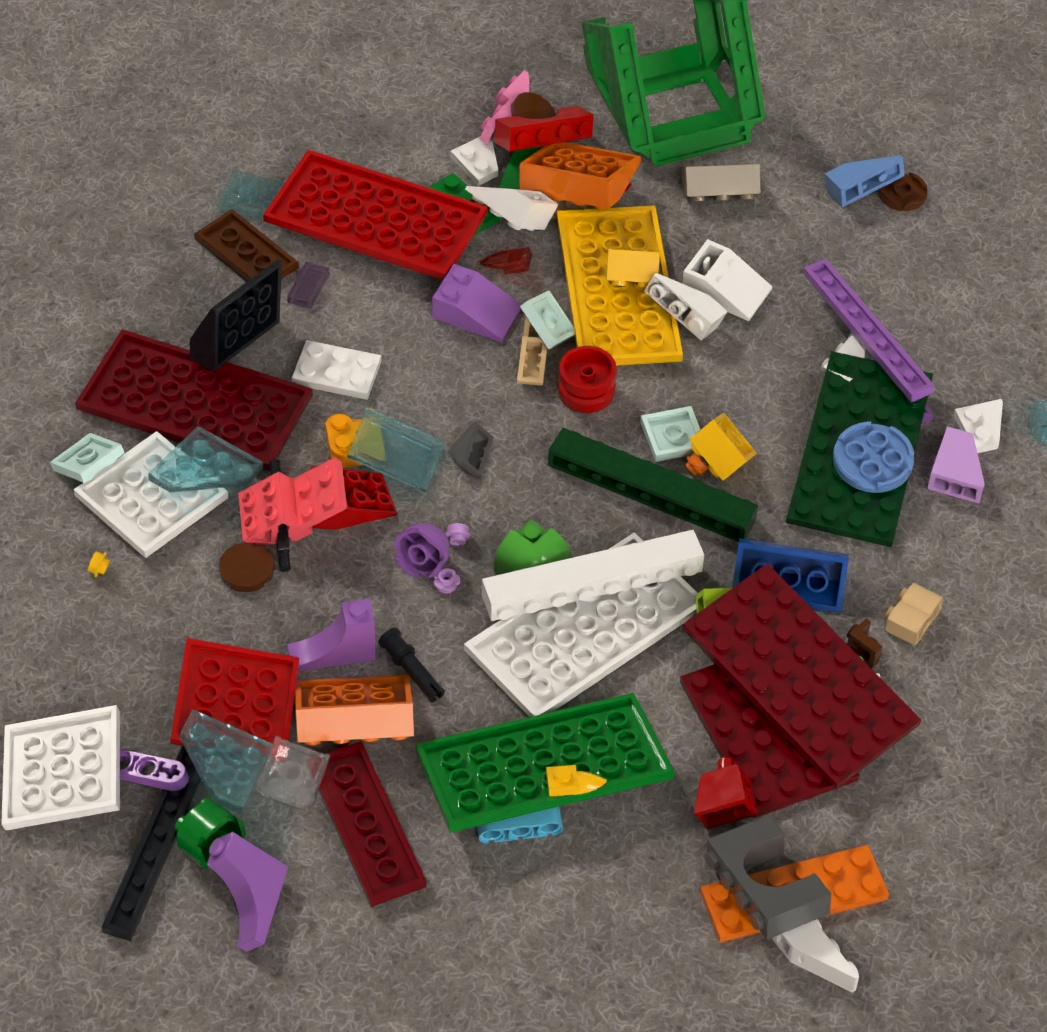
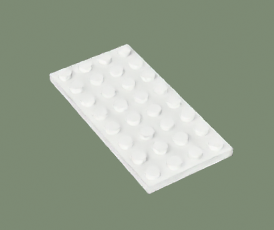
[464,533,698,717]

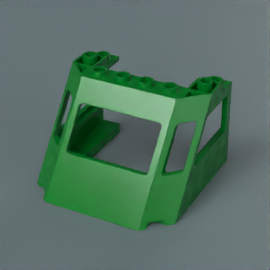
[581,0,766,166]

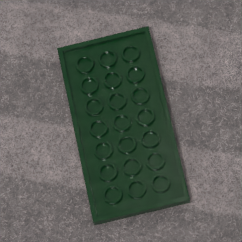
[786,351,933,547]

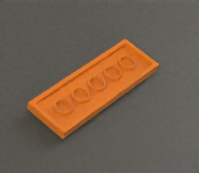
[700,845,889,943]

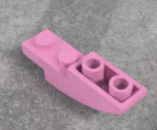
[479,70,529,145]

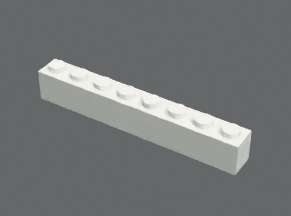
[482,530,704,621]

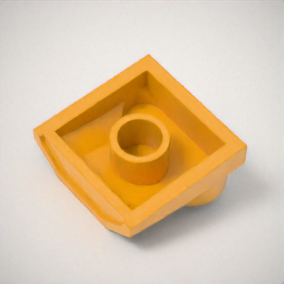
[324,414,385,468]

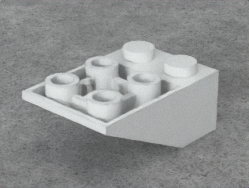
[465,186,558,231]
[682,239,772,321]

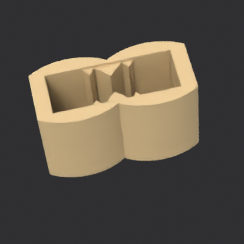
[884,583,943,646]

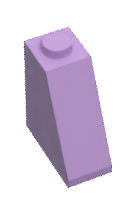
[927,426,985,504]

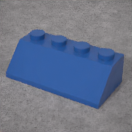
[732,538,849,613]

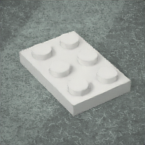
[292,340,381,400]

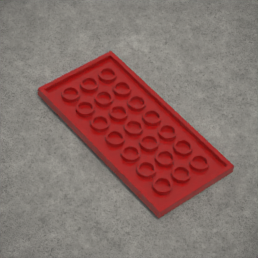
[263,150,488,280]

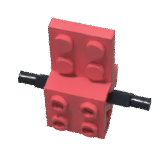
[238,457,347,572]

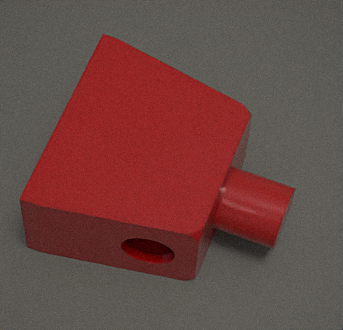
[694,757,758,829]

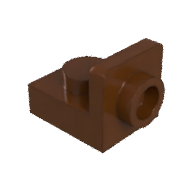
[847,619,883,669]

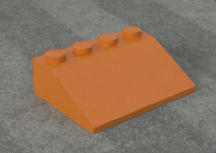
[520,142,641,210]
[295,674,414,745]

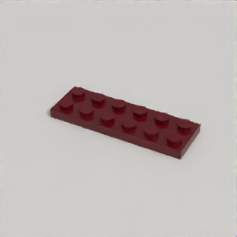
[307,741,427,907]

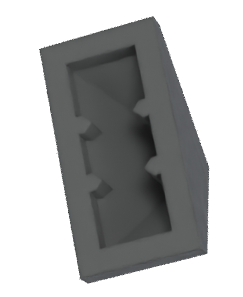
[448,422,494,479]

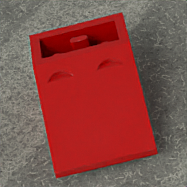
[310,466,397,530]

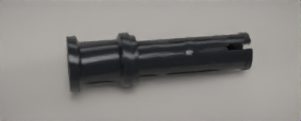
[378,628,445,703]

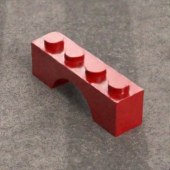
[494,106,594,151]

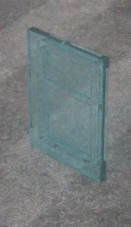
[347,407,445,492]

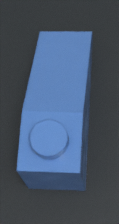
[825,155,904,208]

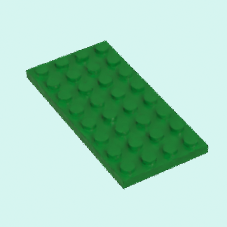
[415,693,674,833]

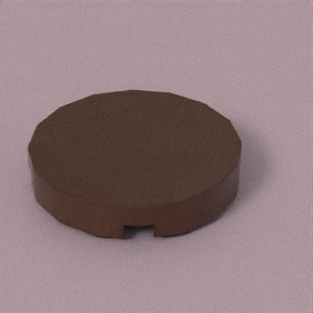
[511,92,556,119]
[878,172,927,211]
[219,542,275,592]

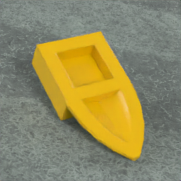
[546,765,607,796]

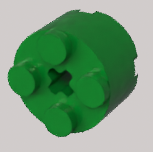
[175,798,246,870]

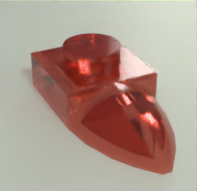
[480,247,532,274]

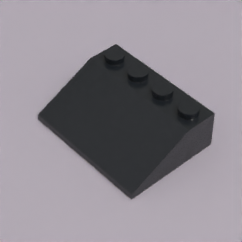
[189,259,282,372]

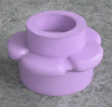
[445,523,471,545]
[433,568,460,593]

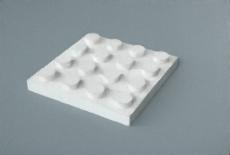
[74,431,228,558]
[1,705,120,831]

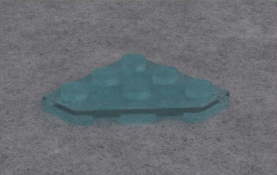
[148,426,263,493]
[180,709,273,814]

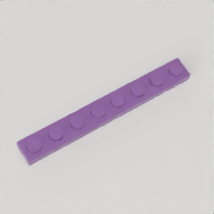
[804,259,935,402]

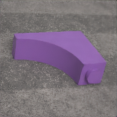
[287,599,375,672]
[207,832,288,951]

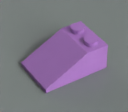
[432,264,522,342]

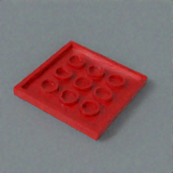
[170,638,299,763]

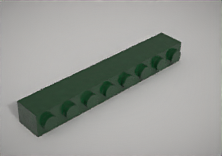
[548,428,758,542]

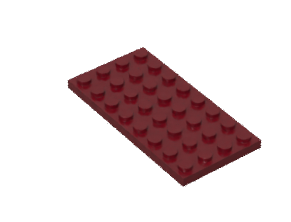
[75,329,313,471]
[683,563,921,789]

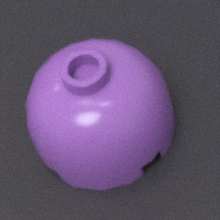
[393,522,450,579]

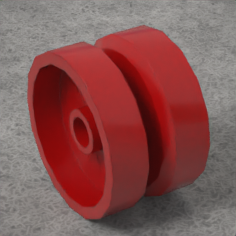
[558,346,617,413]

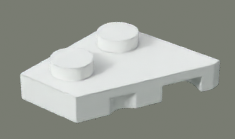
[450,137,498,186]
[954,399,1003,453]

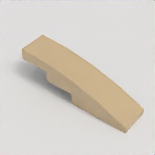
[517,316,548,386]

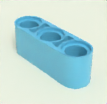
[477,807,563,843]

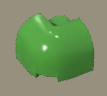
[494,520,571,575]

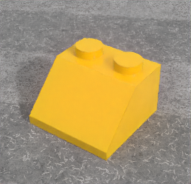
[606,248,660,287]
[689,413,757,481]

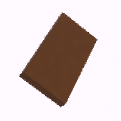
[194,209,299,282]

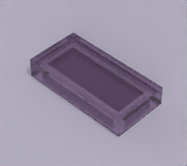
[287,261,330,309]

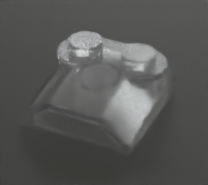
[253,736,331,811]

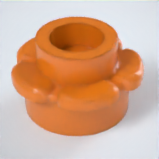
[685,453,708,477]

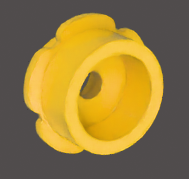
[87,551,110,577]

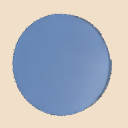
[833,421,914,493]

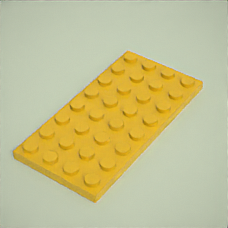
[556,205,683,366]

